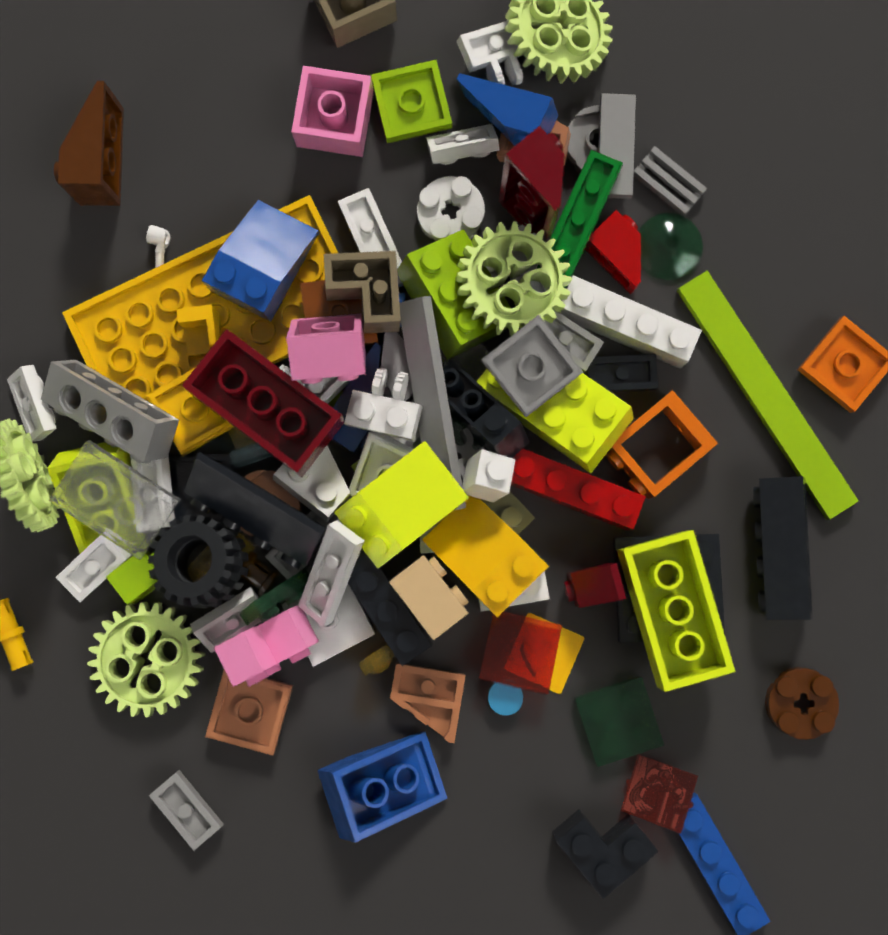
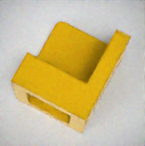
[176,304,221,357]

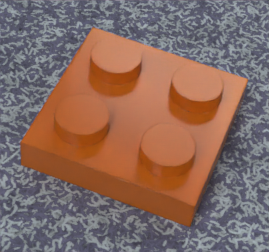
[797,316,888,413]

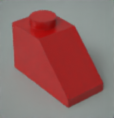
[585,210,641,295]

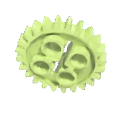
[504,0,613,84]
[455,221,572,336]
[0,418,60,533]
[87,602,205,718]

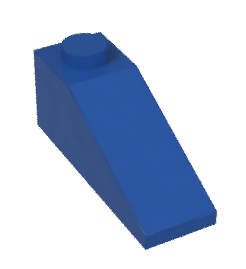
[457,73,558,146]

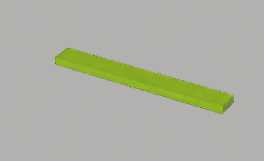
[677,270,859,520]

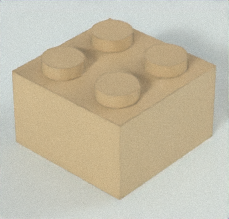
[389,555,469,640]

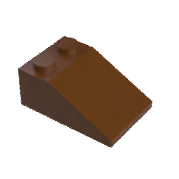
[54,81,124,206]

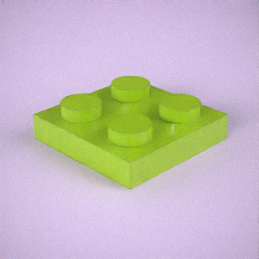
[371,60,452,143]

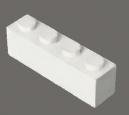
[559,275,702,369]

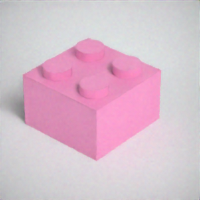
[291,66,374,157]
[286,314,366,384]

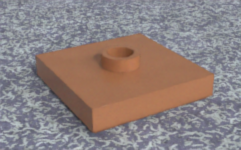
[205,670,294,756]

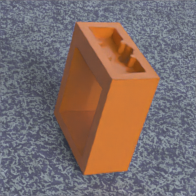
[605,390,718,499]

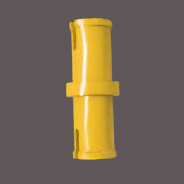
[0,597,34,671]

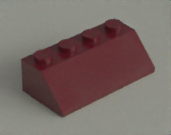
[499,126,565,243]

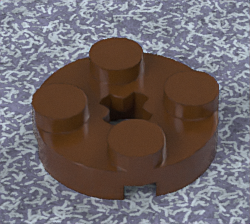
[765,667,839,740]

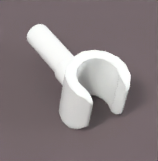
[146,225,171,268]

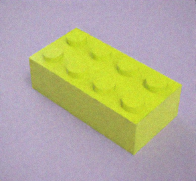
[476,329,634,474]
[617,530,735,692]

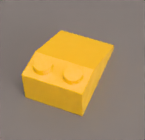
[422,496,549,617]

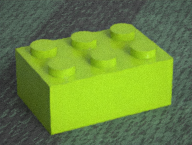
[397,229,511,360]

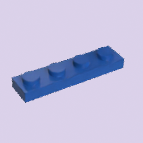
[665,792,771,935]

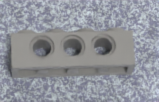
[41,360,179,463]

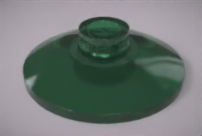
[639,213,703,280]

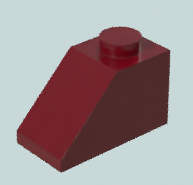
[563,563,626,608]

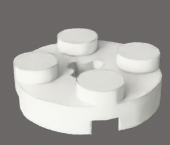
[417,176,485,241]

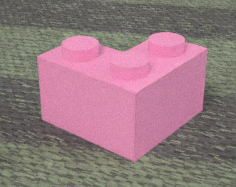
[214,605,319,687]

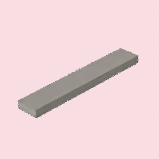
[400,296,466,510]

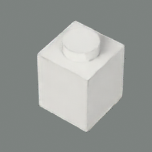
[462,449,515,503]

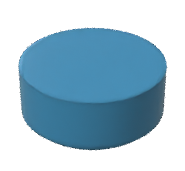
[488,679,523,716]

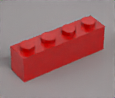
[511,449,646,531]

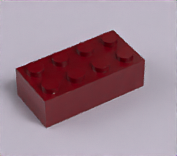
[181,329,345,478]

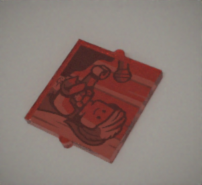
[621,754,699,834]

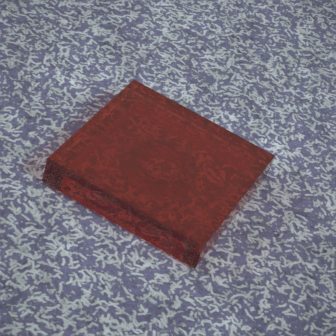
[479,611,562,695]

